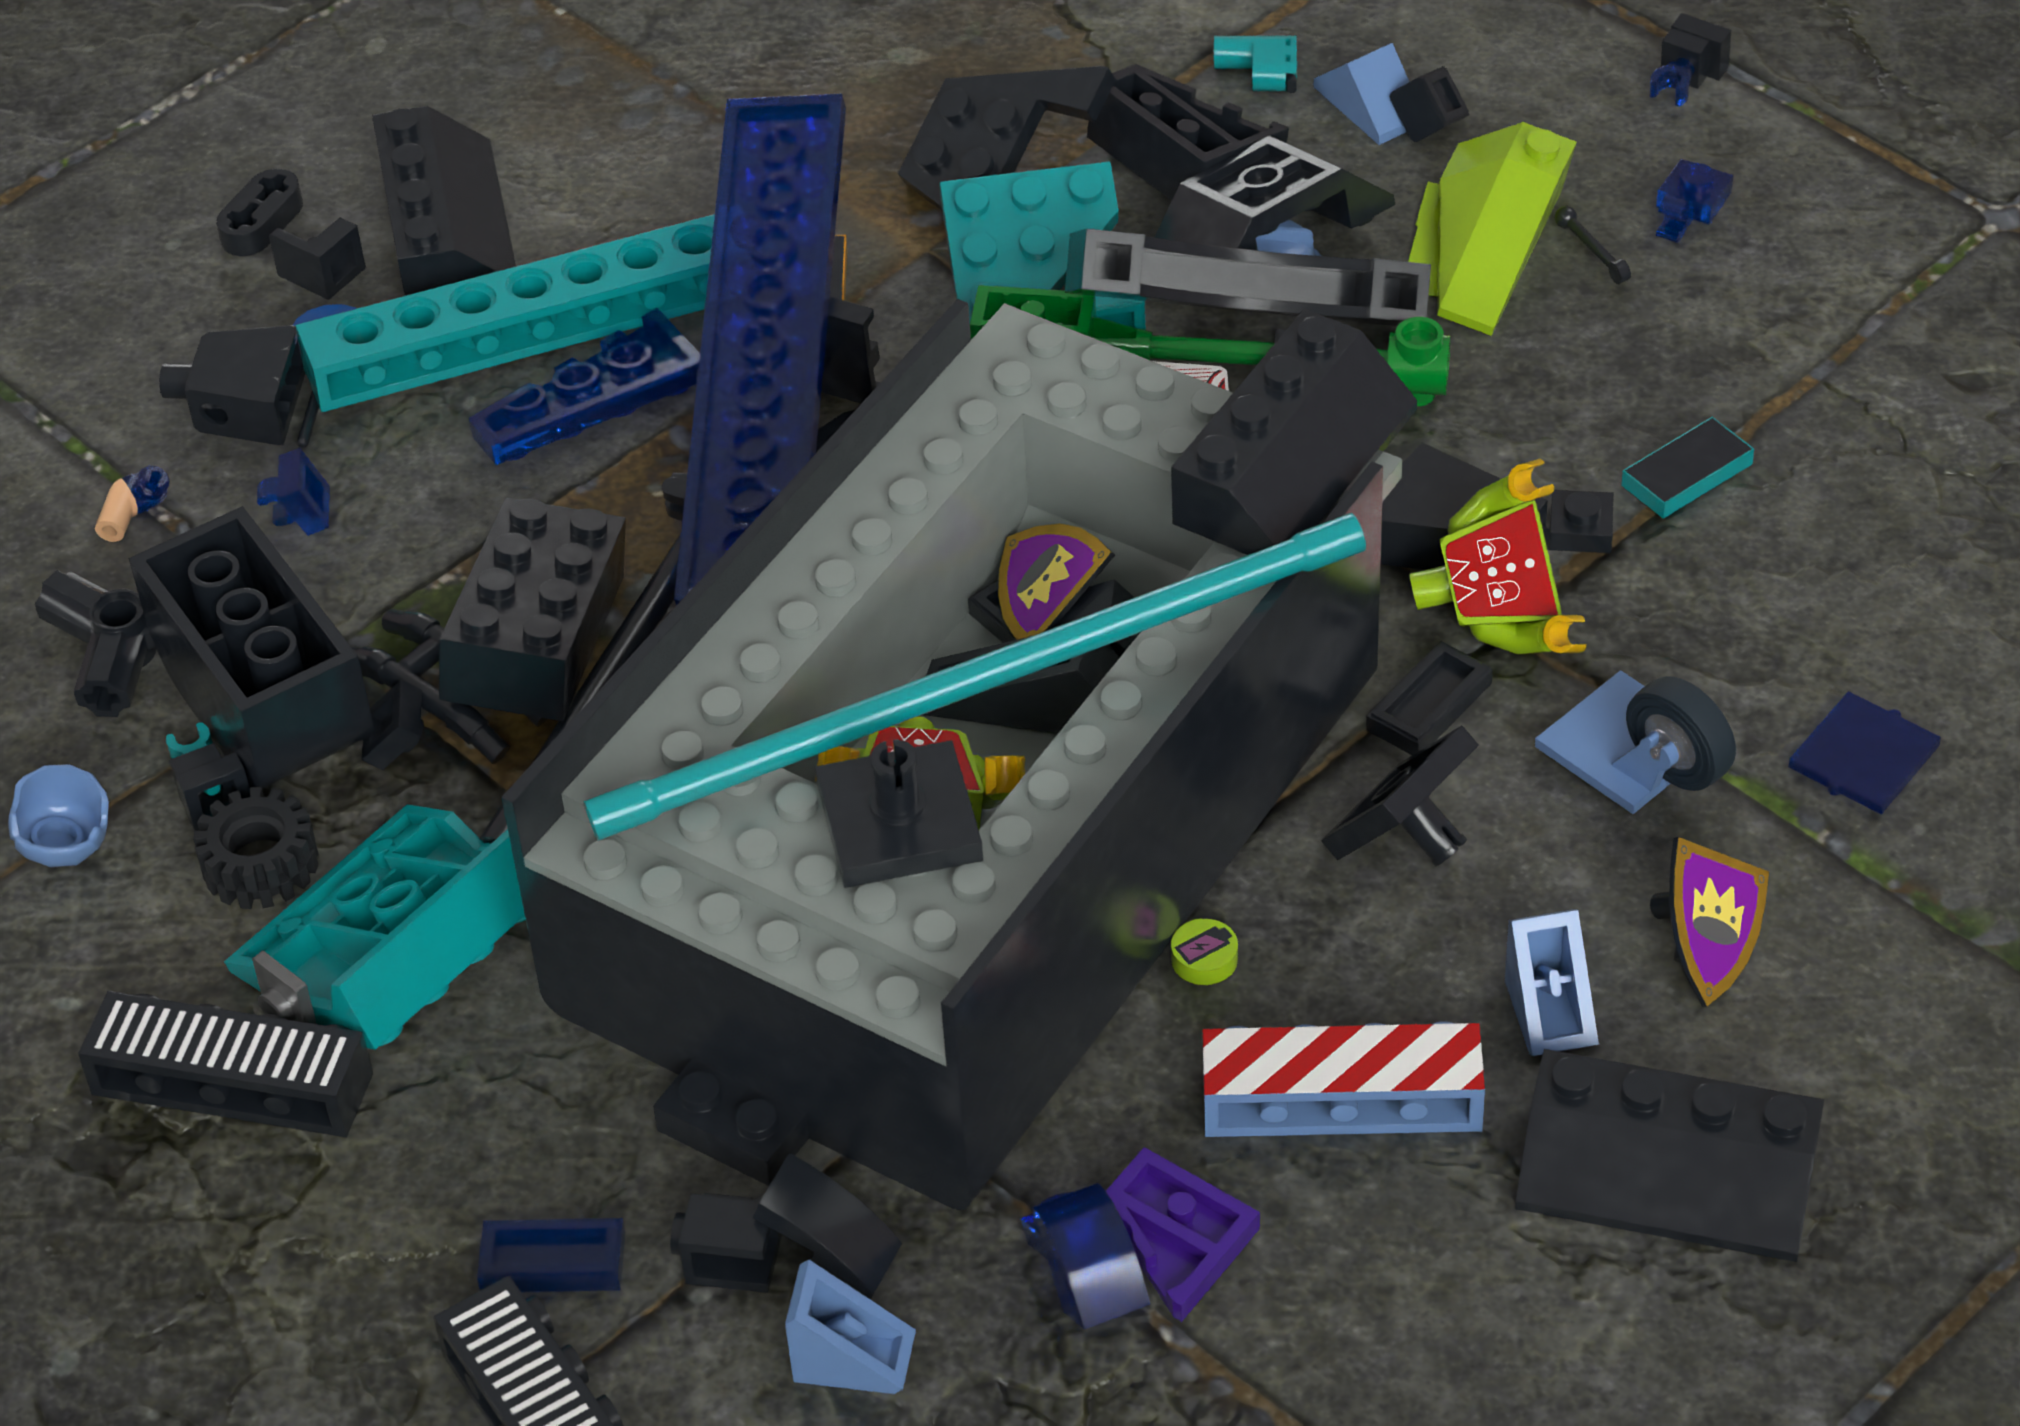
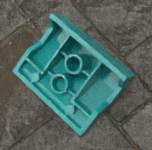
[224,804,526,1050]

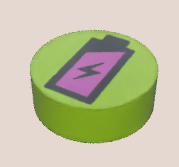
[1171,919,1238,985]

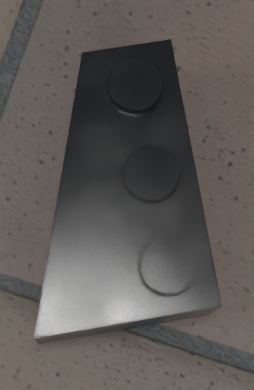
[1087,64,1289,200]

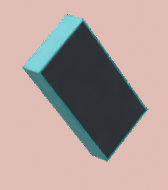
[1621,417,1754,519]

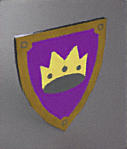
[998,524,1115,640]
[1650,837,1769,1007]

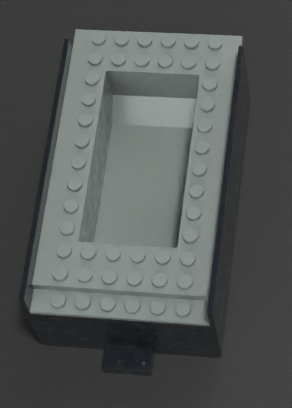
[501,299,1402,1210]

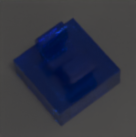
[257,448,330,536]

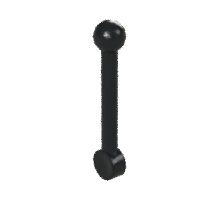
[1555,206,1631,284]

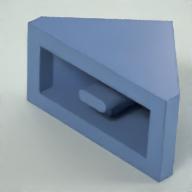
[1314,43,1409,145]
[1505,909,1599,1056]
[785,1260,916,1394]

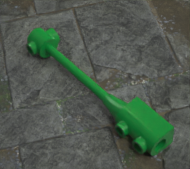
[970,285,1451,406]

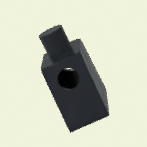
[159,325,305,445]

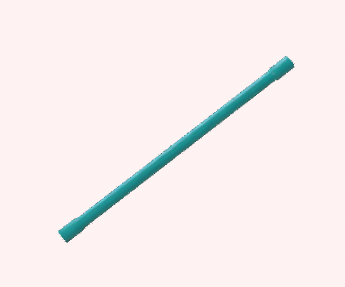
[583,513,1366,841]

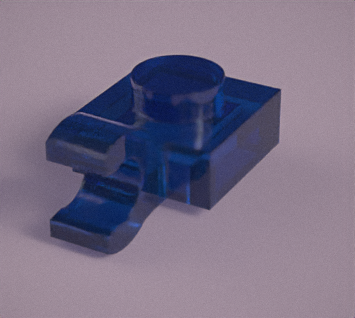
[1656,159,1734,242]

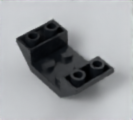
[1154,136,1395,251]

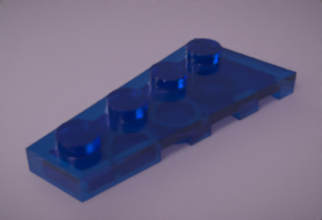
[468,308,710,465]

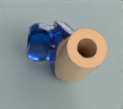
[95,465,170,542]

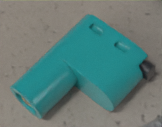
[1214,35,1297,93]

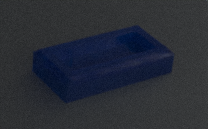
[477,1218,626,1292]

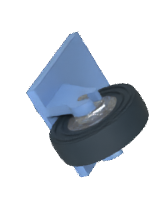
[1535,670,1736,814]

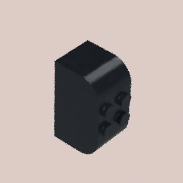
[128,506,374,789]

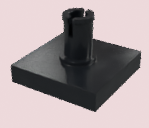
[1321,725,1479,867]
[815,739,983,888]

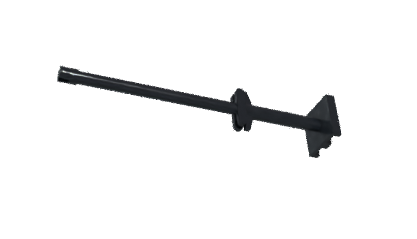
[479,279,881,844]

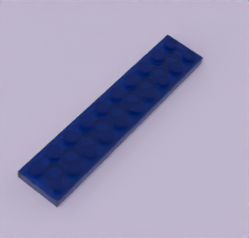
[674,94,846,606]

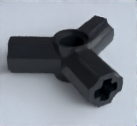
[35,570,157,717]

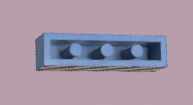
[1203,1021,1485,1137]

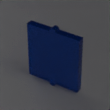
[1788,691,1941,815]

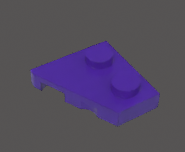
[1103,1147,1260,1322]

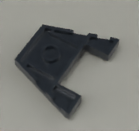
[898,66,1116,212]

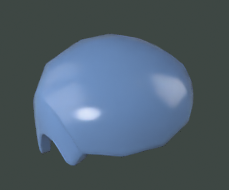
[8,764,109,867]

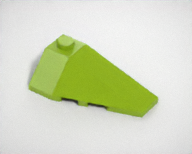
[1437,122,1577,336]

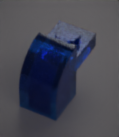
[1020,1183,1151,1329]

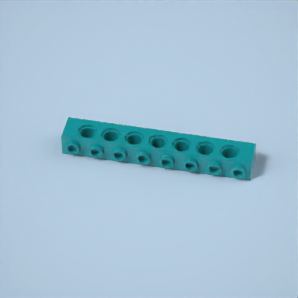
[295,207,765,412]

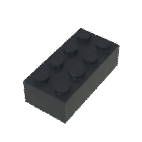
[439,497,626,721]

